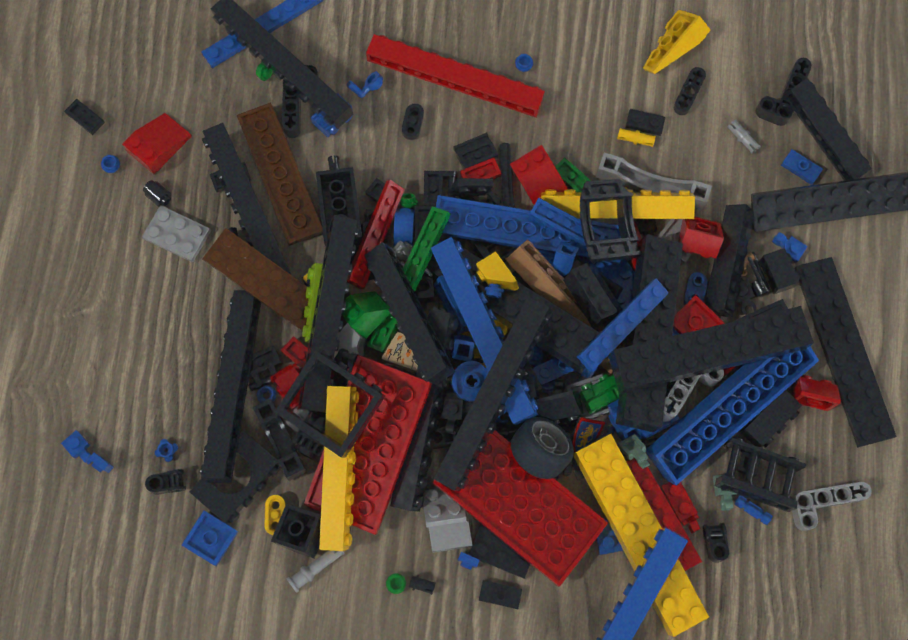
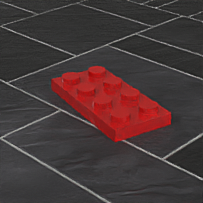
[673,295,735,377]

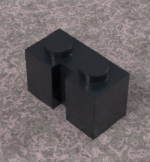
[759,248,800,294]

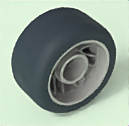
[511,417,574,479]

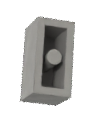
[429,521,472,553]

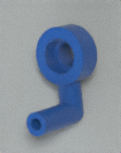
[346,71,383,98]

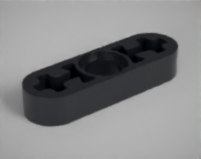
[673,67,706,115]

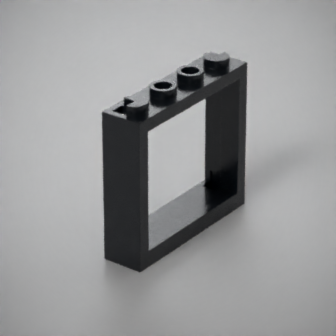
[275,350,386,458]

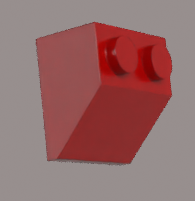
[678,216,724,258]
[791,375,841,411]

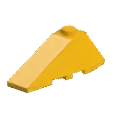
[643,10,711,74]

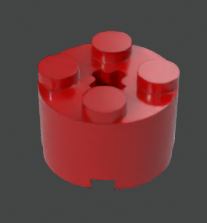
[270,363,301,410]

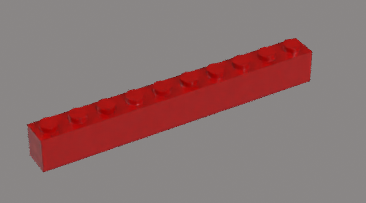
[366,34,545,118]

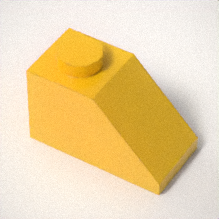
[476,251,519,291]

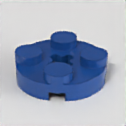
[451,361,489,402]

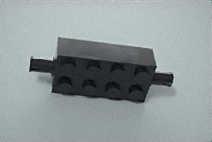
[316,155,363,262]

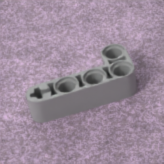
[663,369,724,422]
[791,482,872,531]

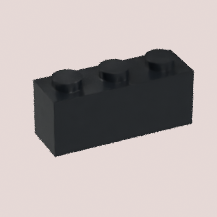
[740,390,802,448]

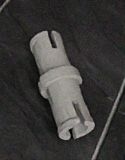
[727,120,761,154]

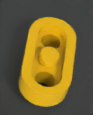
[264,495,286,535]

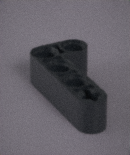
[755,58,812,126]
[282,65,319,138]

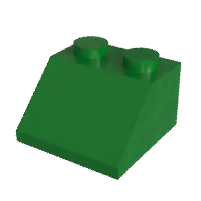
[341,291,390,339]

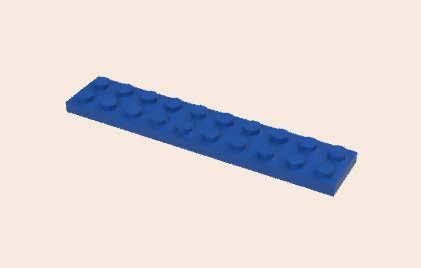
[436,195,621,264]

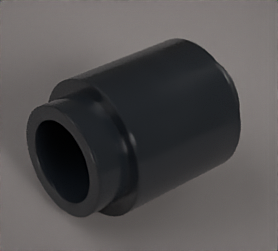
[143,180,171,207]

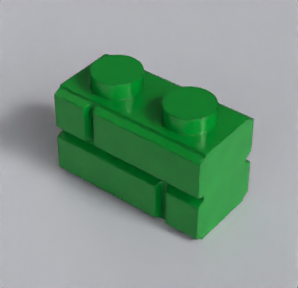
[579,373,619,415]

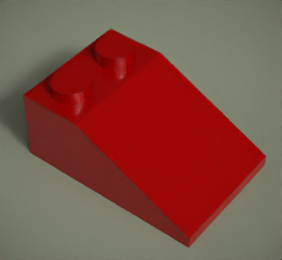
[122,113,192,175]
[510,145,568,205]

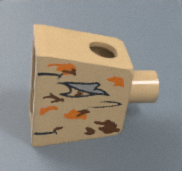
[382,332,418,375]

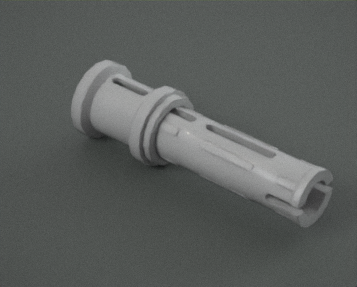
[286,550,345,593]

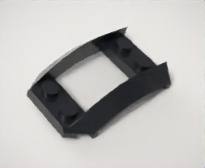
[580,179,642,265]

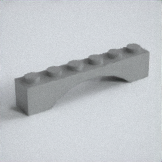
[596,152,712,210]

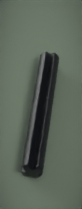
[499,143,514,208]

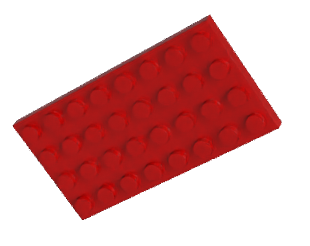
[304,355,432,535]
[433,430,608,587]

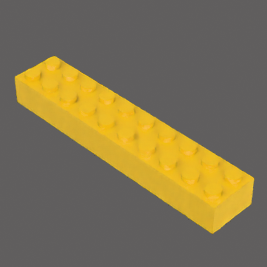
[573,434,709,637]

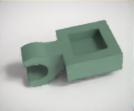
[618,434,650,469]
[713,475,737,511]

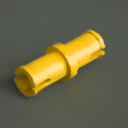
[617,128,656,147]

